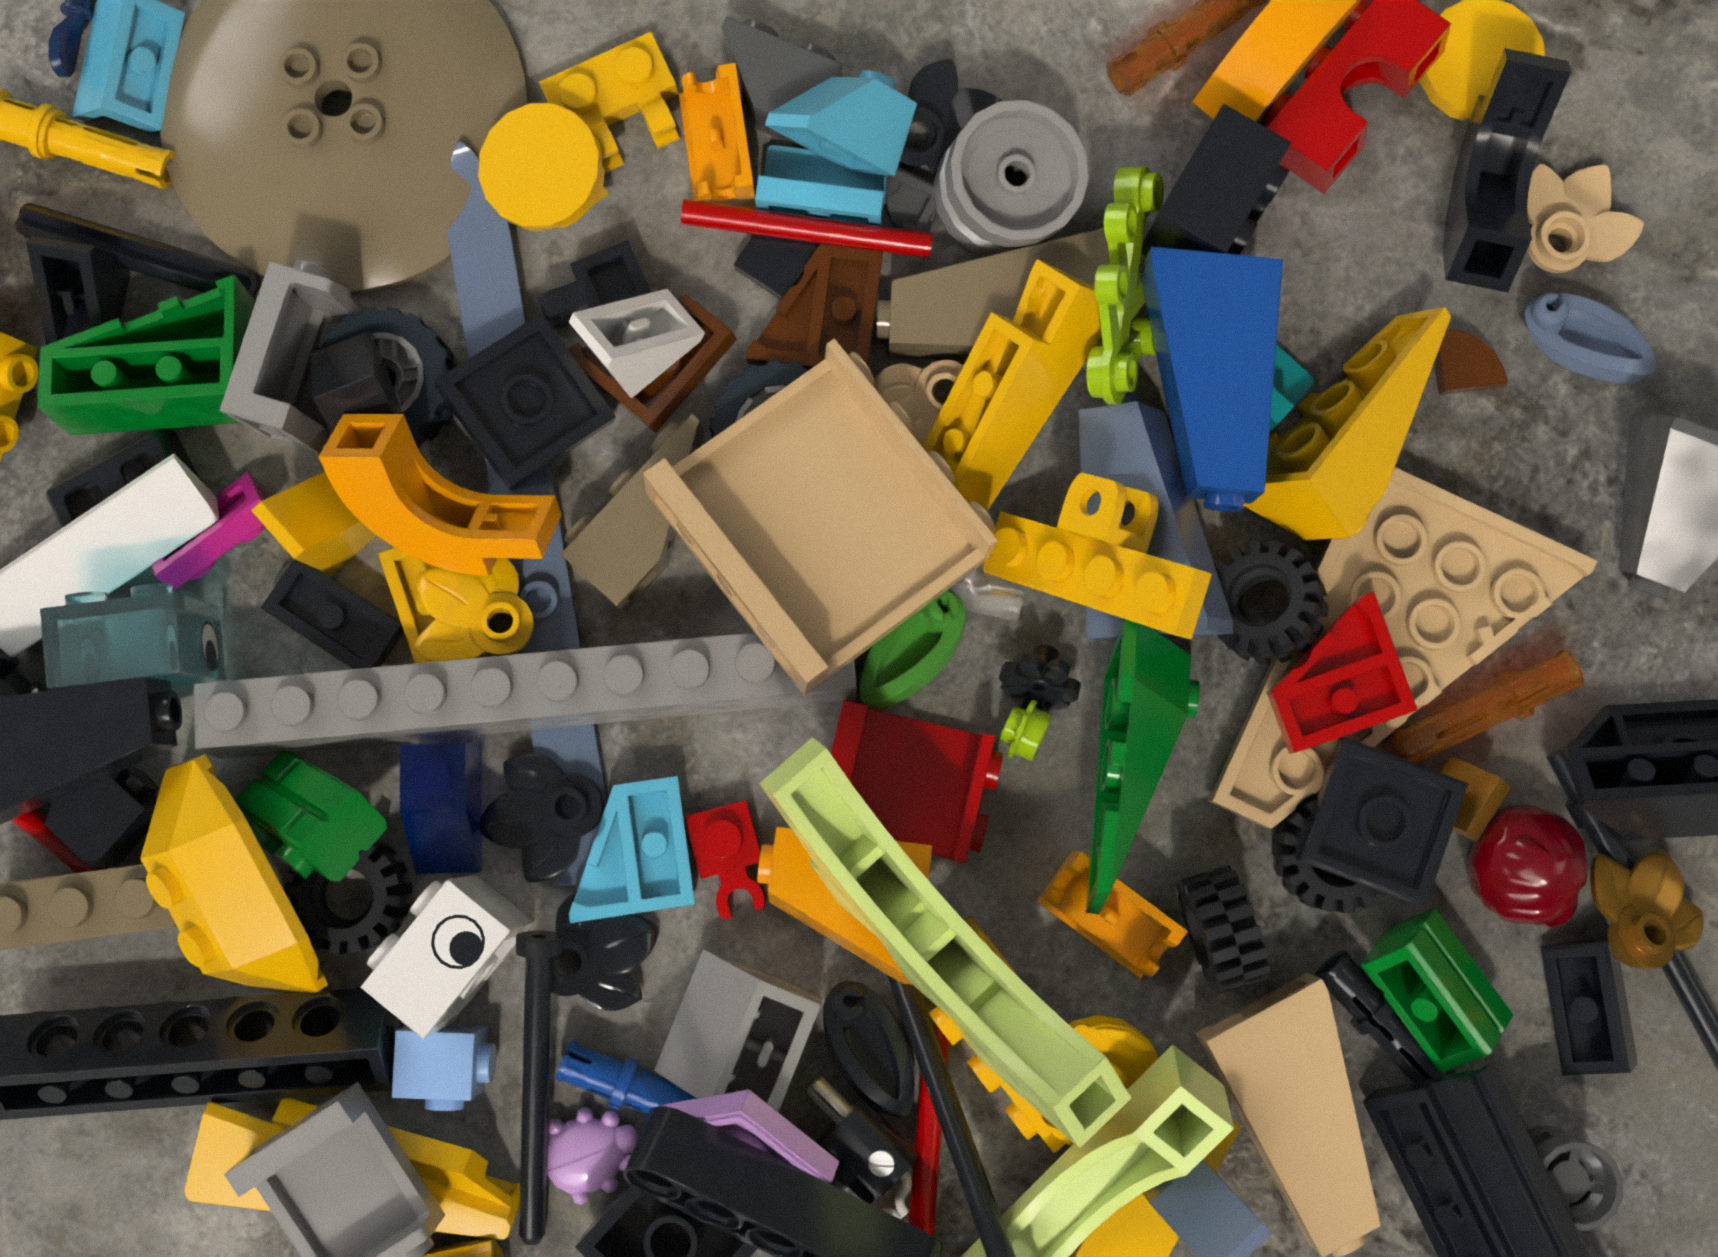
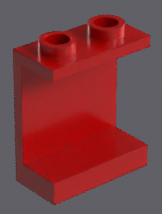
[831,700,1003,864]

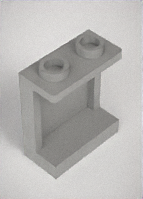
[219,260,364,453]
[224,1082,445,1257]

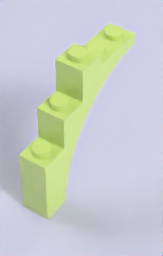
[759,737,1131,1148]

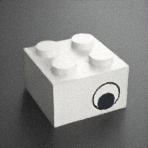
[361,874,534,1039]

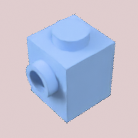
[391,1024,496,1111]

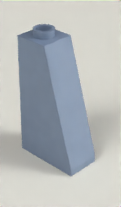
[1078,394,1233,642]

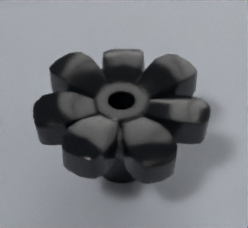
[999,644,1081,710]

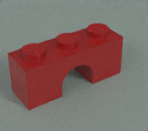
[1264,0,1451,194]

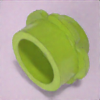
[1000,700,1053,762]

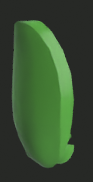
[859,589,966,710]

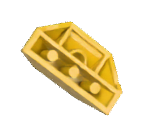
[140,754,328,994]

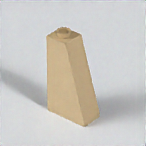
[1195,973,1381,1257]

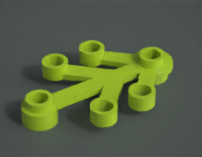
[1086,166,1164,405]

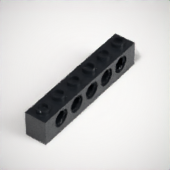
[0,987,403,1120]

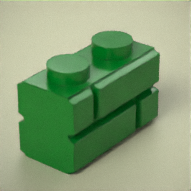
[234,750,387,882]
[1361,908,1514,1072]

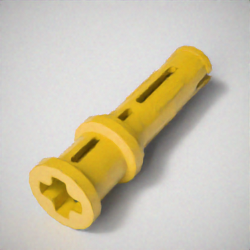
[0,88,175,190]

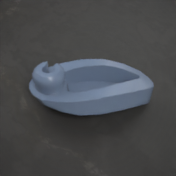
[1524,292,1656,385]

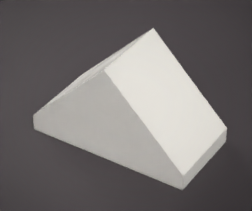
[569,289,705,399]

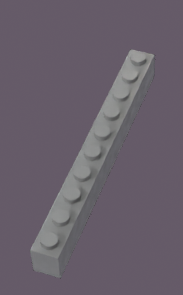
[193,633,857,759]

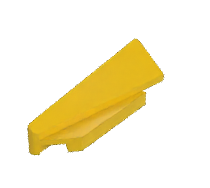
[922,259,1102,512]
[185,1098,520,1240]

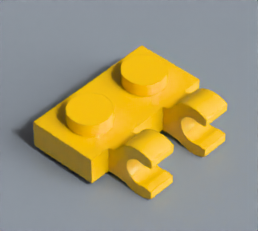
[539,31,680,174]

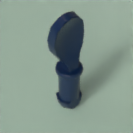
[48,0,93,78]

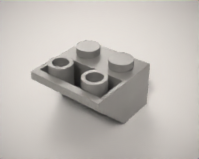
[654,948,823,1112]

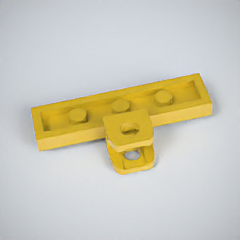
[982,473,1212,640]

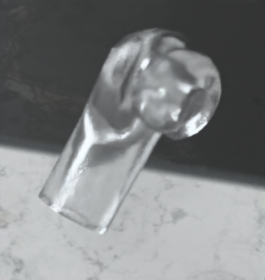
[949,565,1024,621]

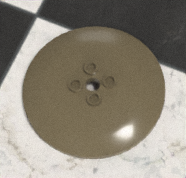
[160,0,530,295]

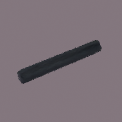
[15,203,259,299]

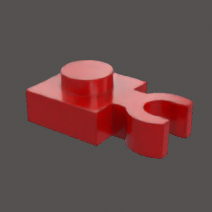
[684,800,766,920]

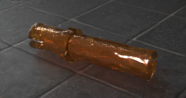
[1106,0,1268,98]
[1389,650,1585,764]

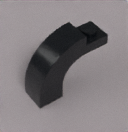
[1443,48,1571,293]

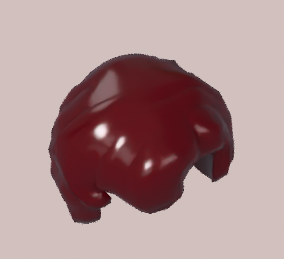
[1467,804,1588,928]

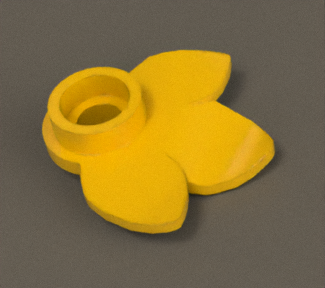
[414,558,534,662]

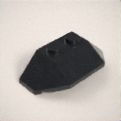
[1563,699,1718,840]

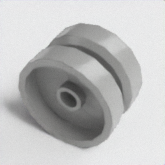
[933,100,1089,257]

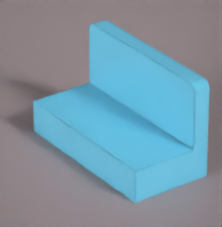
[72,0,185,133]
[755,145,888,226]

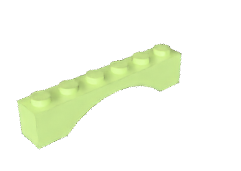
[961,1044,1234,1257]

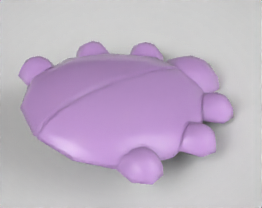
[547,1107,640,1205]

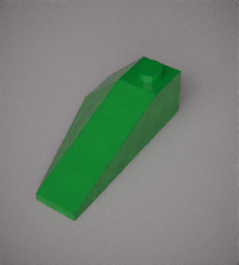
[1085,619,1200,914]

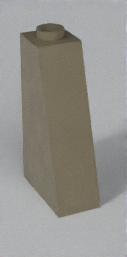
[877,228,1110,365]

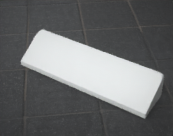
[0,453,219,658]

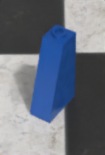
[1141,246,1283,512]

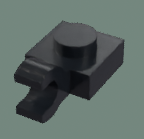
[536,240,652,330]

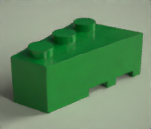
[37,274,256,435]

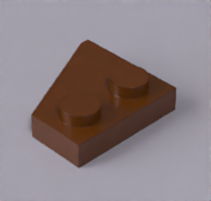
[746,243,883,370]
[567,294,737,433]

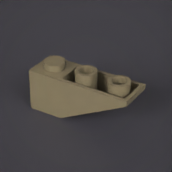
[560,414,705,612]

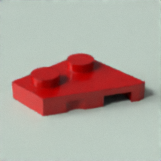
[1267,592,1418,754]

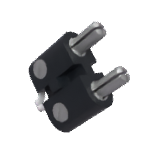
[807,1077,918,1219]

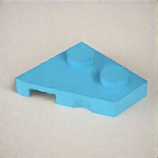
[569,776,695,923]

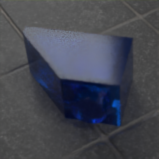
[400,743,482,874]

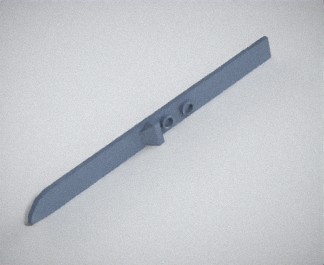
[447,140,608,888]

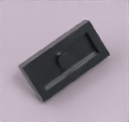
[261,559,404,669]

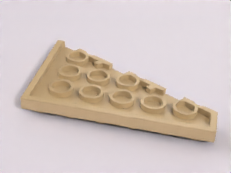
[1208,467,1597,829]

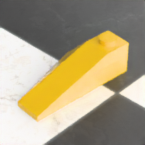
[1244,307,1451,540]

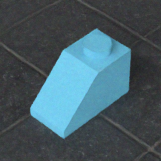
[765,70,917,176]

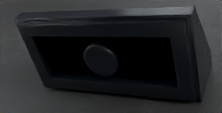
[1541,937,1637,1076]

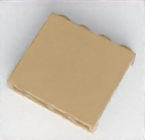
[643,339,998,697]

